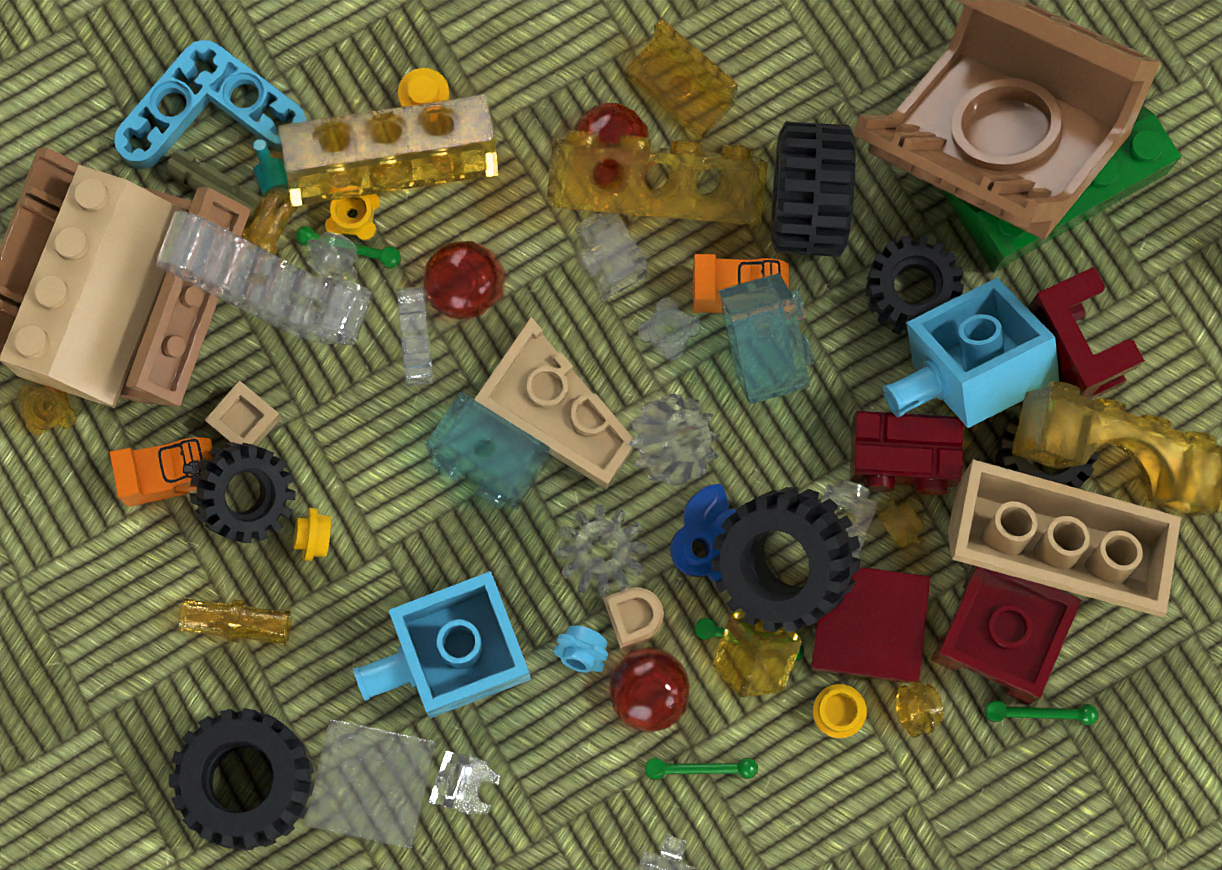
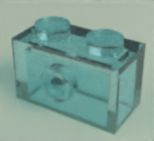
[718,273,814,404]
[425,391,551,510]

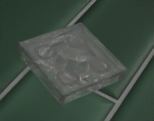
[305,719,436,849]

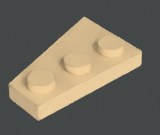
[474,317,636,490]

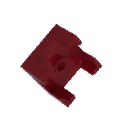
[1027,267,1145,409]
[931,565,1082,705]

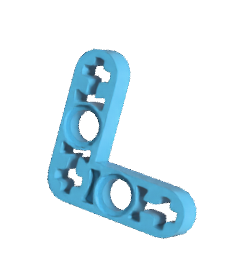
[114,40,309,169]

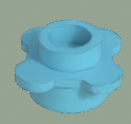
[553,626,609,673]

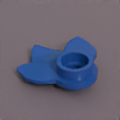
[670,484,737,582]

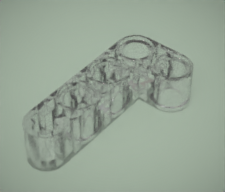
[156,211,373,345]

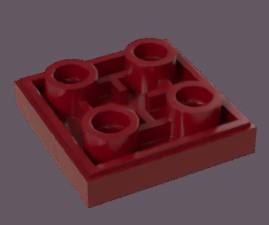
[810,567,931,684]

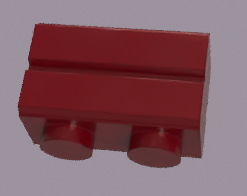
[850,411,964,495]

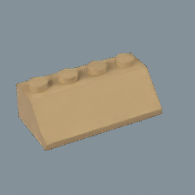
[0,165,188,408]
[948,460,1181,617]

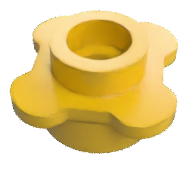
[325,187,380,241]

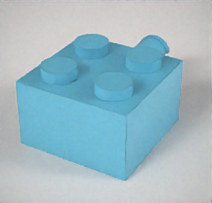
[883,278,1059,428]
[353,571,531,718]

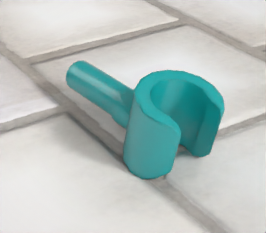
[253,139,291,197]

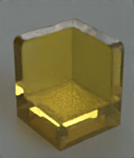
[713,612,803,698]

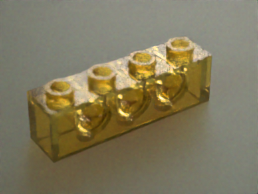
[278,95,498,207]
[547,130,768,225]

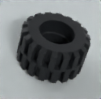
[771,121,856,257]
[711,487,861,632]
[169,708,314,850]

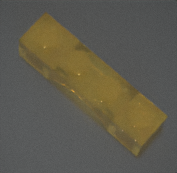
[1012,382,1222,517]

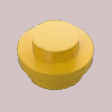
[398,68,450,119]
[293,508,331,562]
[812,684,867,739]

